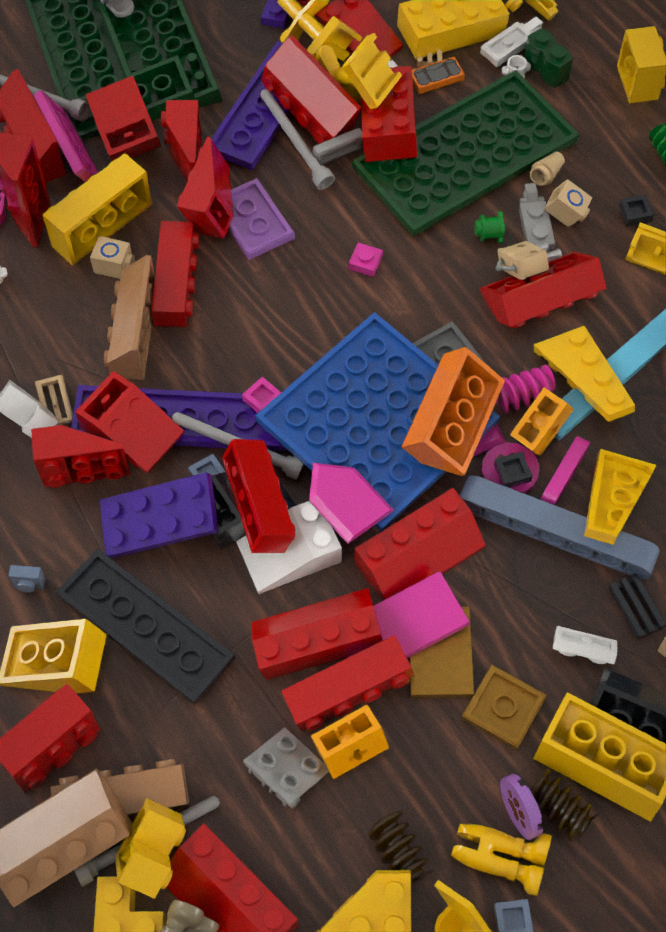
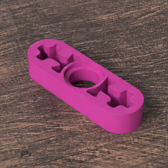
[541,436,591,506]

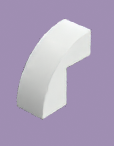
[0,380,59,438]

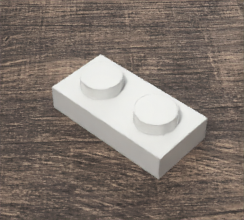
[553,626,617,664]

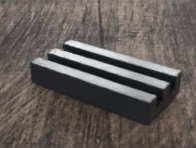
[608,573,666,640]

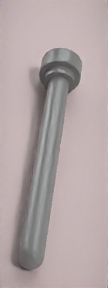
[0,74,91,122]
[260,89,335,190]
[172,412,303,480]
[74,796,220,887]

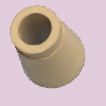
[530,152,565,186]

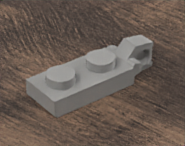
[519,183,555,250]

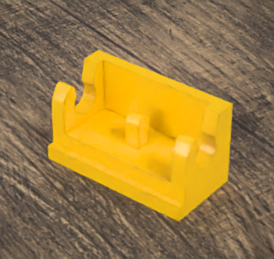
[625,223,666,275]

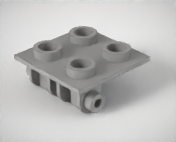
[243,727,329,809]

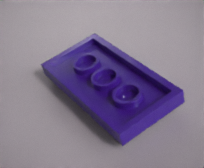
[100,472,219,559]

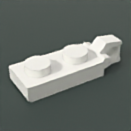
[480,17,543,67]

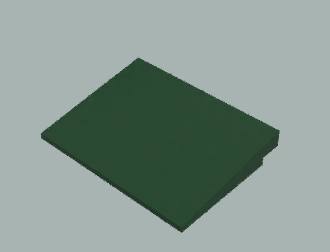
[25,0,223,140]

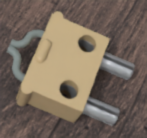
[495,241,562,280]

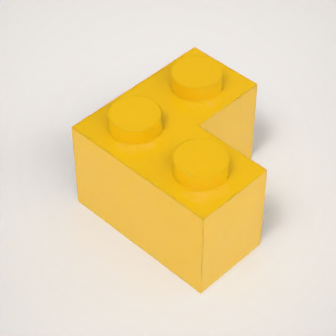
[115,798,186,899]
[94,877,168,932]

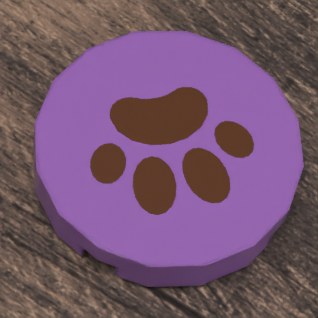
[500,774,543,840]

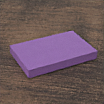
[228,178,295,260]

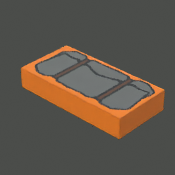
[412,57,465,95]

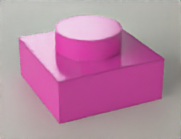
[348,243,383,277]
[242,377,281,413]

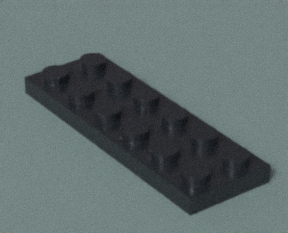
[56,549,235,705]

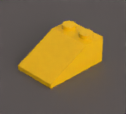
[0,619,107,693]

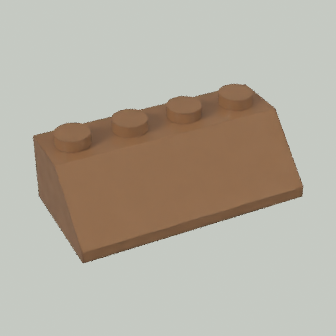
[104,255,155,380]
[0,768,132,908]

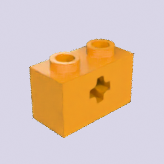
[510,387,574,456]
[311,705,389,779]

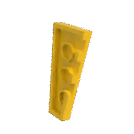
[534,326,635,422]
[584,449,656,545]

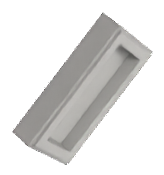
[313,128,363,165]

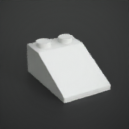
[237,501,342,594]

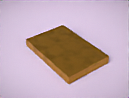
[410,607,474,698]

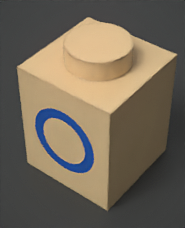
[544,179,592,227]
[90,236,135,279]

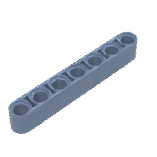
[459,475,660,579]

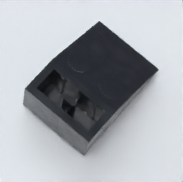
[210,472,296,550]

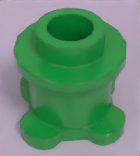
[474,211,505,243]

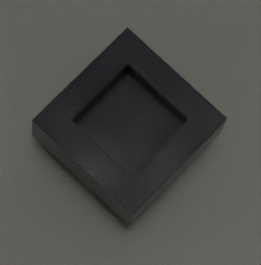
[619,194,654,226]
[494,452,533,488]

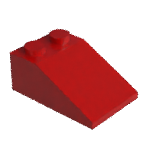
[316,0,403,59]
[161,100,202,182]

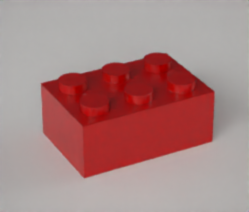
[0,683,100,793]

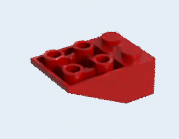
[86,76,162,161]
[177,137,234,239]
[75,371,184,474]
[31,425,131,488]

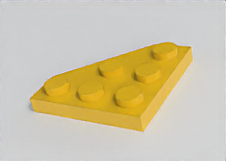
[316,870,411,932]

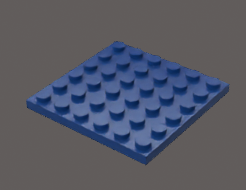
[255,312,500,532]

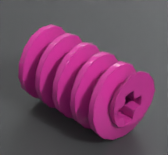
[496,364,556,414]

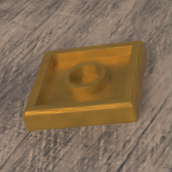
[461,665,547,751]

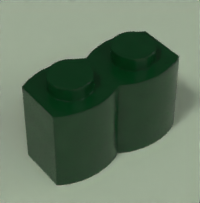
[524,28,573,88]

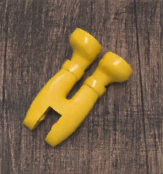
[451,824,552,896]

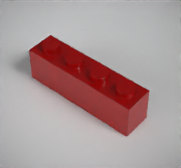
[151,221,200,327]
[222,439,296,553]
[281,635,415,731]

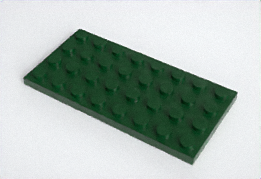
[352,70,579,236]

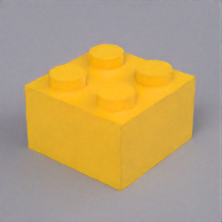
[617,26,666,103]

